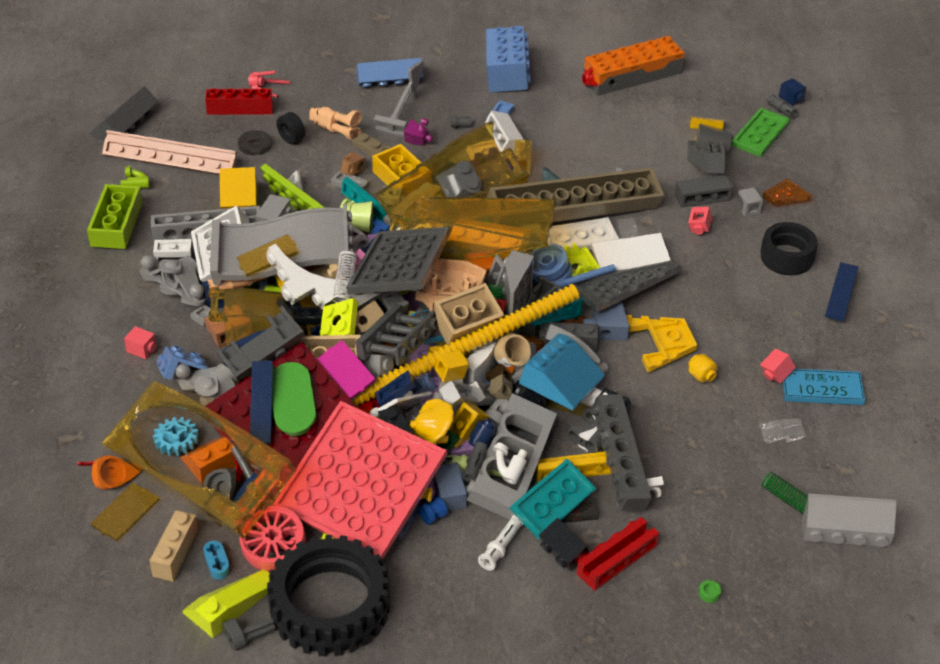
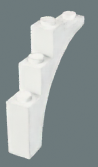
[266,244,389,311]

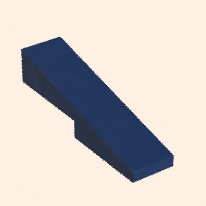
[825,262,859,321]
[250,361,275,446]

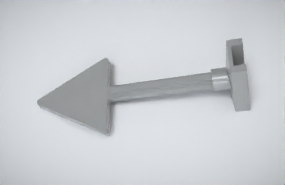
[374,60,424,137]

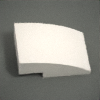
[463,336,499,385]

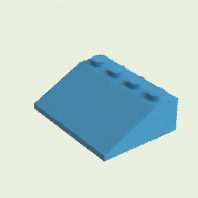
[519,333,605,411]

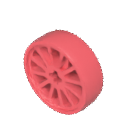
[239,506,306,572]

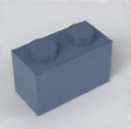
[433,462,469,510]

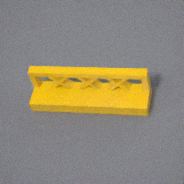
[534,452,611,483]

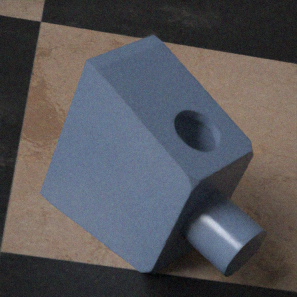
[582,302,629,341]

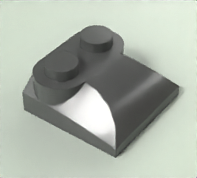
[435,160,484,208]

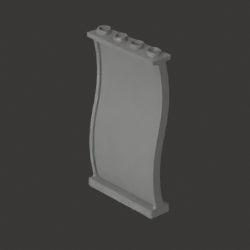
[210,204,354,285]

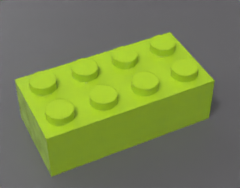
[87,184,143,249]

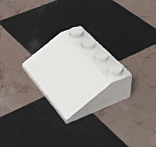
[191,205,250,282]

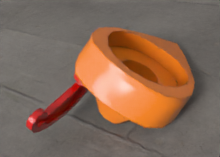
[77,455,140,490]

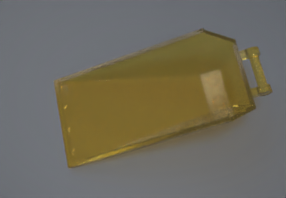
[389,197,555,261]

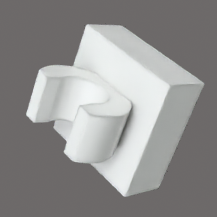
[646,476,664,498]

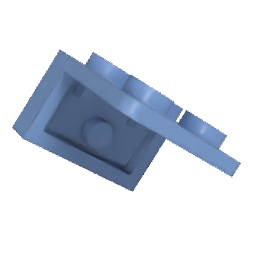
[156,345,209,380]

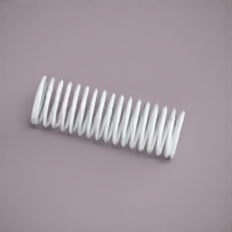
[332,251,357,303]

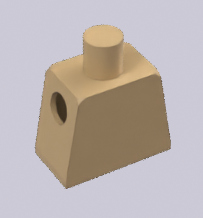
[355,300,384,335]

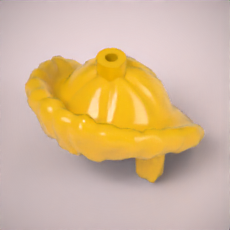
[410,399,454,445]

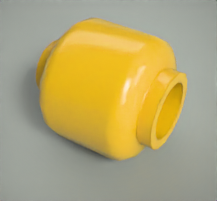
[688,354,718,383]

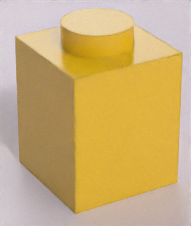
[434,350,469,383]

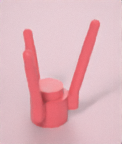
[248,71,290,98]

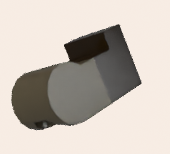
[486,364,513,400]

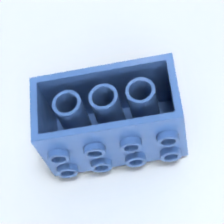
[486,26,531,92]

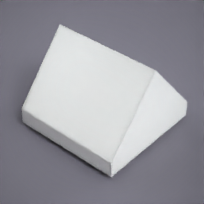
[288,170,303,191]

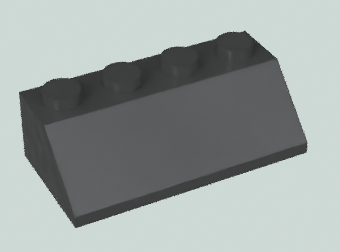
[89,86,158,141]

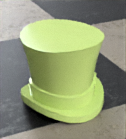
[340,198,374,234]

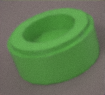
[698,580,722,603]

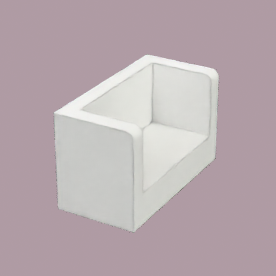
[153,239,194,268]

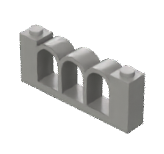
[466,393,557,520]

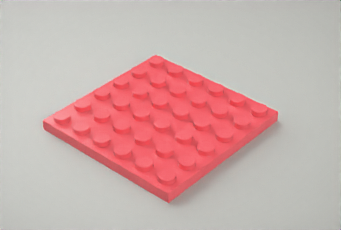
[273,401,448,560]

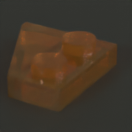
[762,179,812,206]

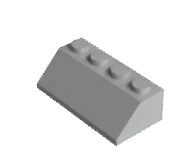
[802,493,896,547]

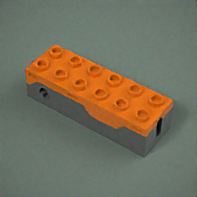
[582,36,685,96]

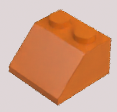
[181,437,236,485]

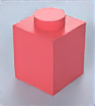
[124,326,157,359]
[760,348,796,384]

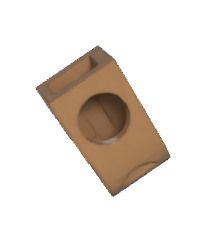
[341,152,366,175]

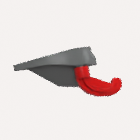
[203,458,243,515]

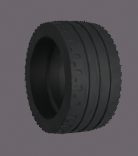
[761,222,817,276]

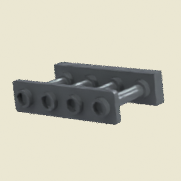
[355,304,438,366]

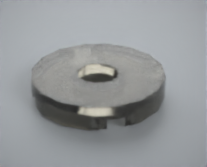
[238,130,272,156]

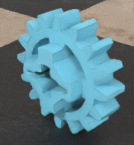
[153,417,199,456]

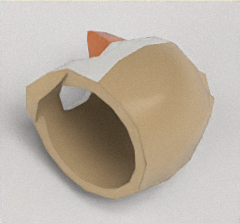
[493,333,531,374]

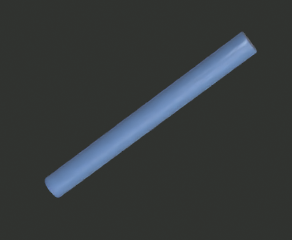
[554,264,616,288]

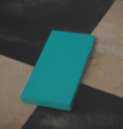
[509,458,597,540]

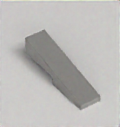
[439,380,496,407]

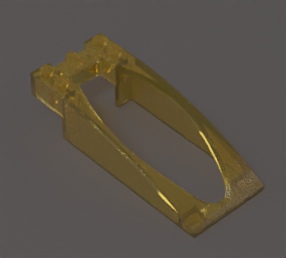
[101,380,297,539]

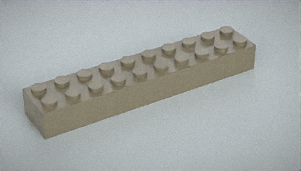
[485,167,664,228]

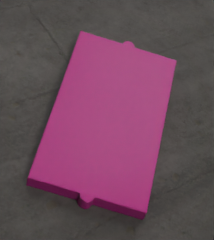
[317,340,376,399]

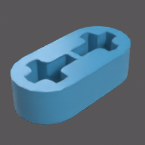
[203,541,230,580]

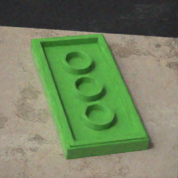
[731,108,790,157]

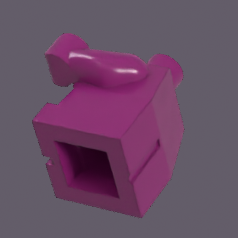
[404,118,433,145]

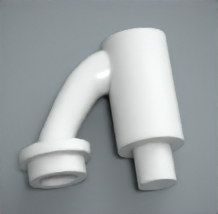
[493,443,527,485]

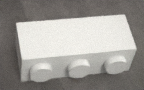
[485,110,526,156]

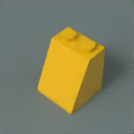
[220,167,258,209]

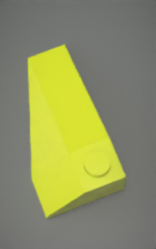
[183,570,270,638]

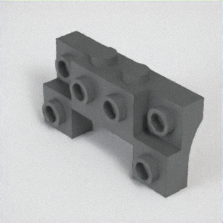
[216,306,305,382]

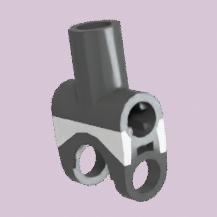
[567,407,602,453]

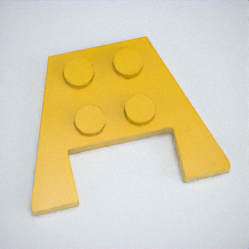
[626,315,697,372]

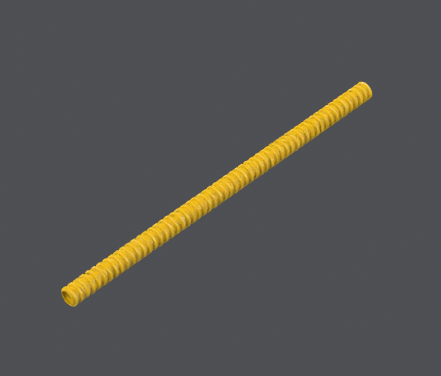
[351,284,580,407]

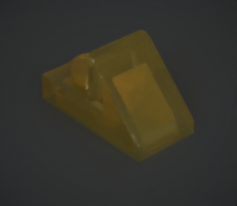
[513,139,532,175]

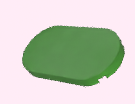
[273,362,317,436]

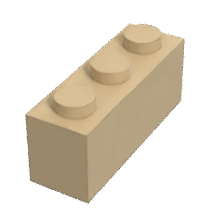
[149,510,198,582]

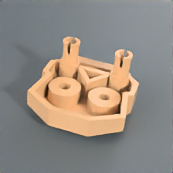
[415,259,486,312]

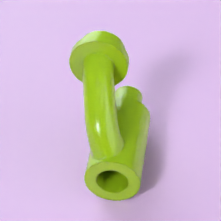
[120,165,150,189]

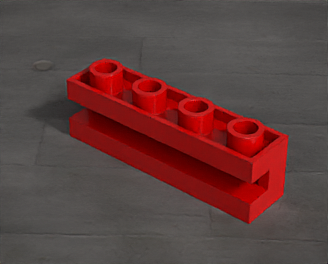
[205,88,274,115]
[577,517,659,591]

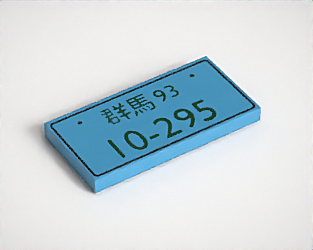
[782,369,865,405]

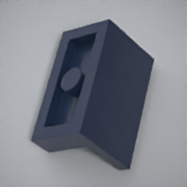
[375,370,423,407]

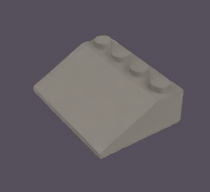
[502,250,534,335]

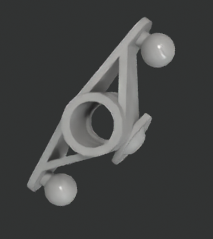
[140,255,206,306]
[175,363,239,407]

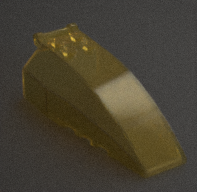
[375,121,529,224]

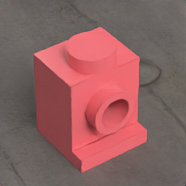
[688,207,713,235]

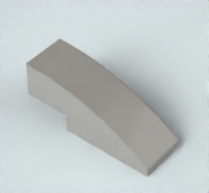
[545,322,600,364]

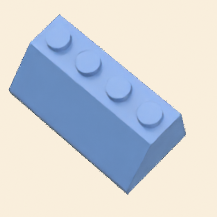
[355,58,423,87]

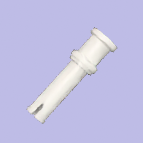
[478,515,523,571]

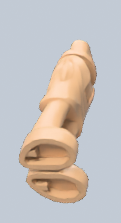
[310,107,362,141]

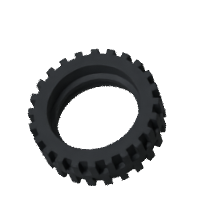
[267,535,390,657]

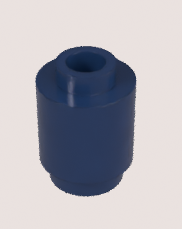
[468,418,497,447]

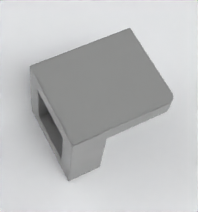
[738,187,763,217]

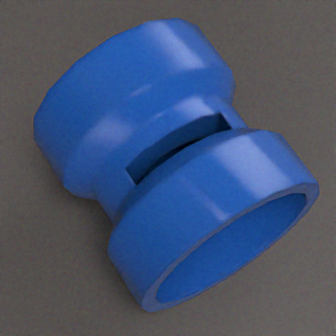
[419,497,448,525]

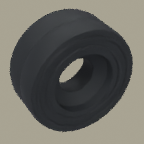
[276,112,305,144]

